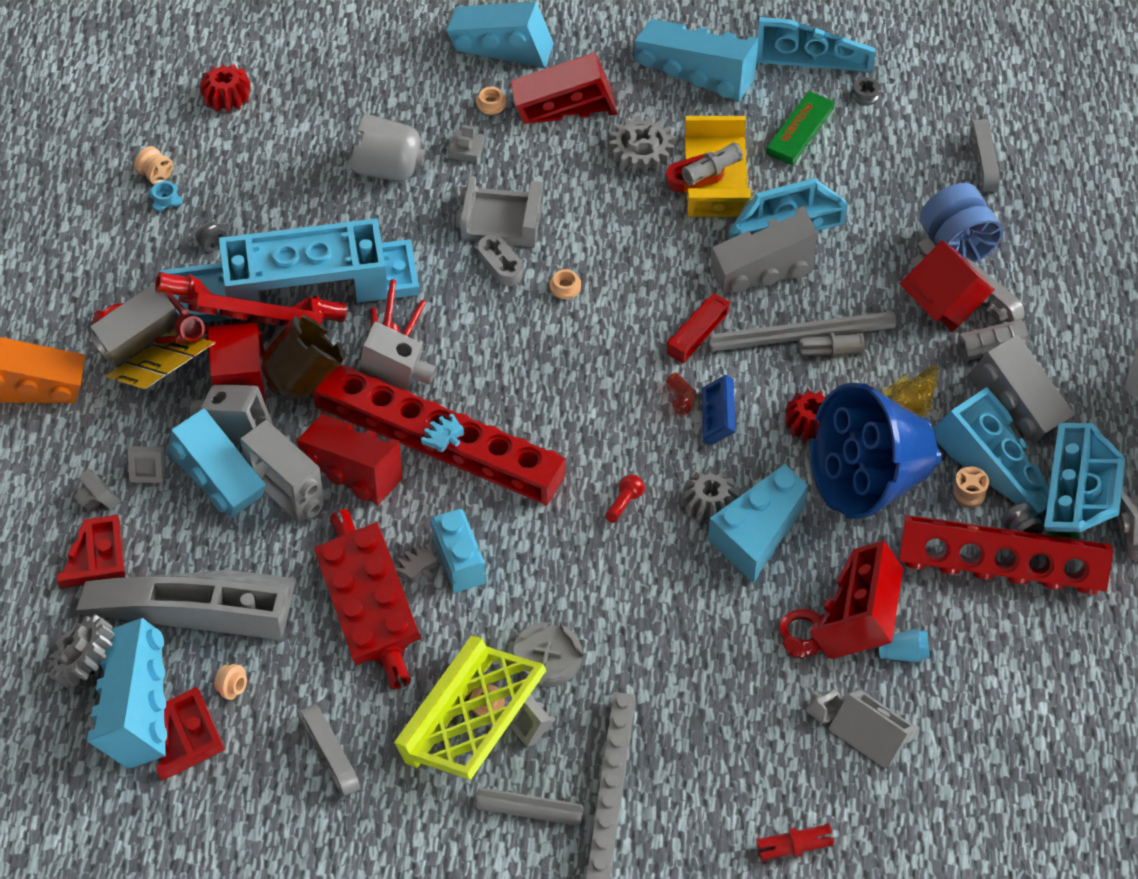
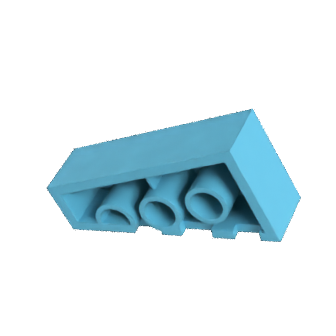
[634,19,759,102]

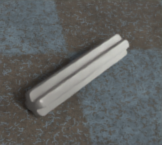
[475,788,584,826]

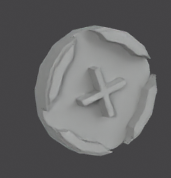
[513,622,582,687]

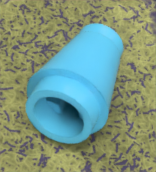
[879,628,930,663]

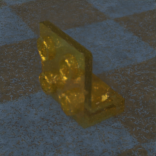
[881,364,939,417]

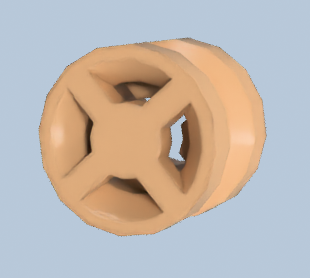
[134,146,173,185]
[952,466,989,508]

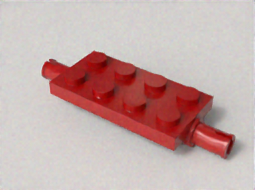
[155,272,347,326]
[314,509,422,689]

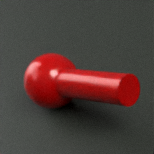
[605,474,645,523]

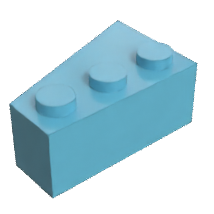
[167,408,266,518]
[708,464,808,583]

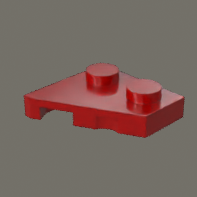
[57,514,126,589]
[156,687,226,780]

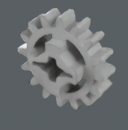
[609,116,675,174]
[47,614,115,688]

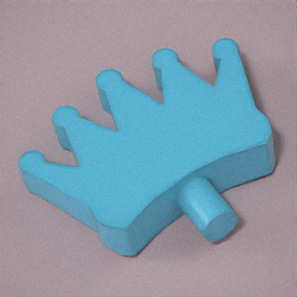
[421,414,464,452]

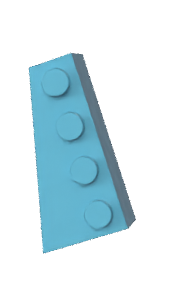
[87,618,167,769]

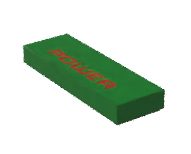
[766,91,835,166]

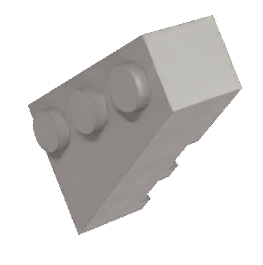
[711,205,817,294]
[967,335,1075,444]

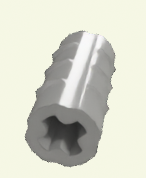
[957,319,1029,362]

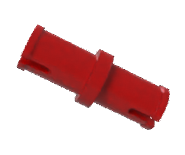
[756,823,834,862]

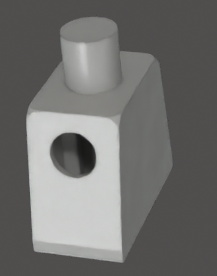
[359,322,437,390]
[190,385,274,445]

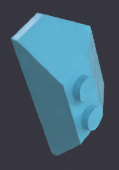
[729,178,848,239]
[1044,423,1125,532]

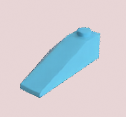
[756,17,876,72]
[932,387,1050,517]

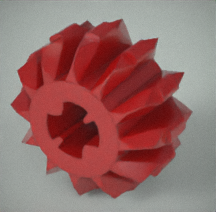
[200,63,251,113]
[785,388,827,443]

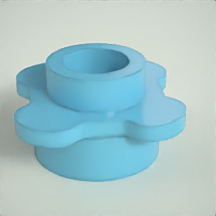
[148,181,183,211]

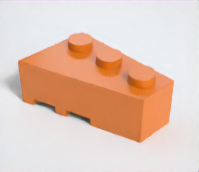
[0,337,85,403]

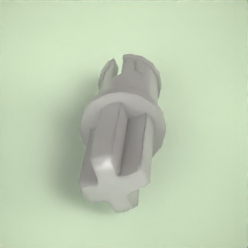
[799,333,865,358]

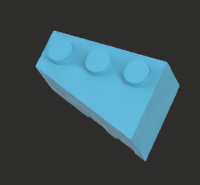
[446,1,554,68]

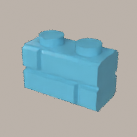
[430,509,486,593]

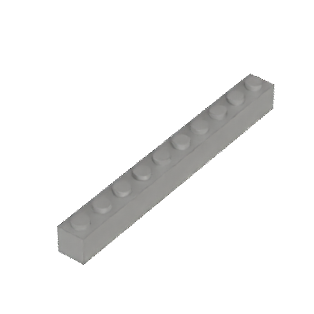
[586,692,636,879]

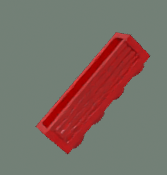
[666,293,730,364]

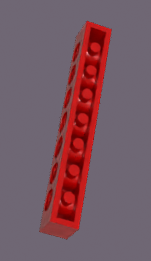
[313,364,566,505]

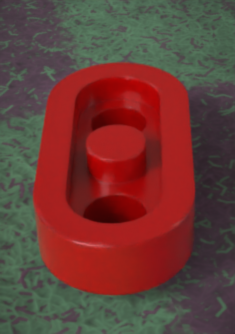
[666,153,725,193]

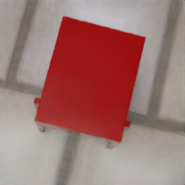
[899,240,995,332]
[206,322,266,405]

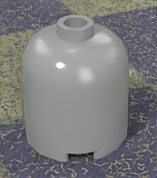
[351,113,426,182]

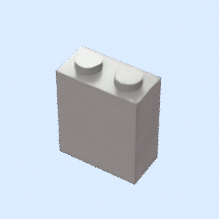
[90,283,179,365]

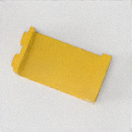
[685,116,751,217]

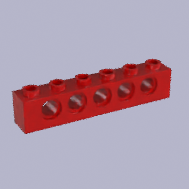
[898,514,1114,595]

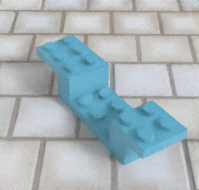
[160,218,420,322]

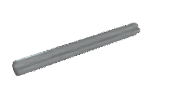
[708,311,896,351]

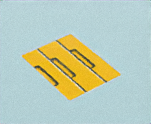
[105,331,215,389]

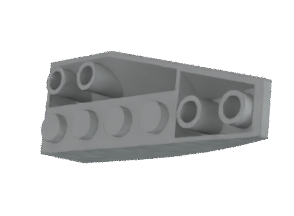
[76,570,296,640]

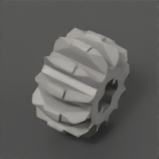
[682,468,739,525]

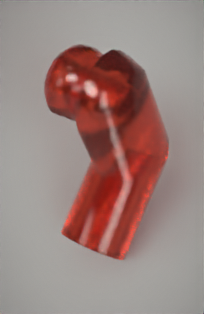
[666,372,697,415]

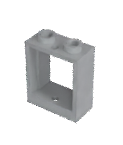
[240,419,324,524]

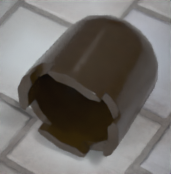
[261,315,345,399]

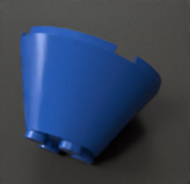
[810,383,942,519]

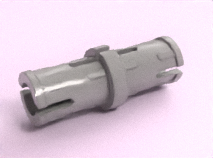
[682,142,743,186]

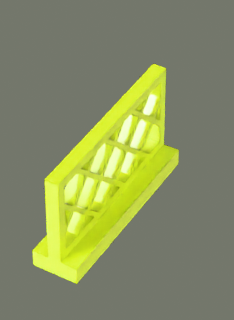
[394,635,546,780]

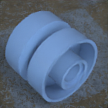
[919,183,1003,263]

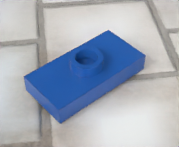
[702,375,736,445]

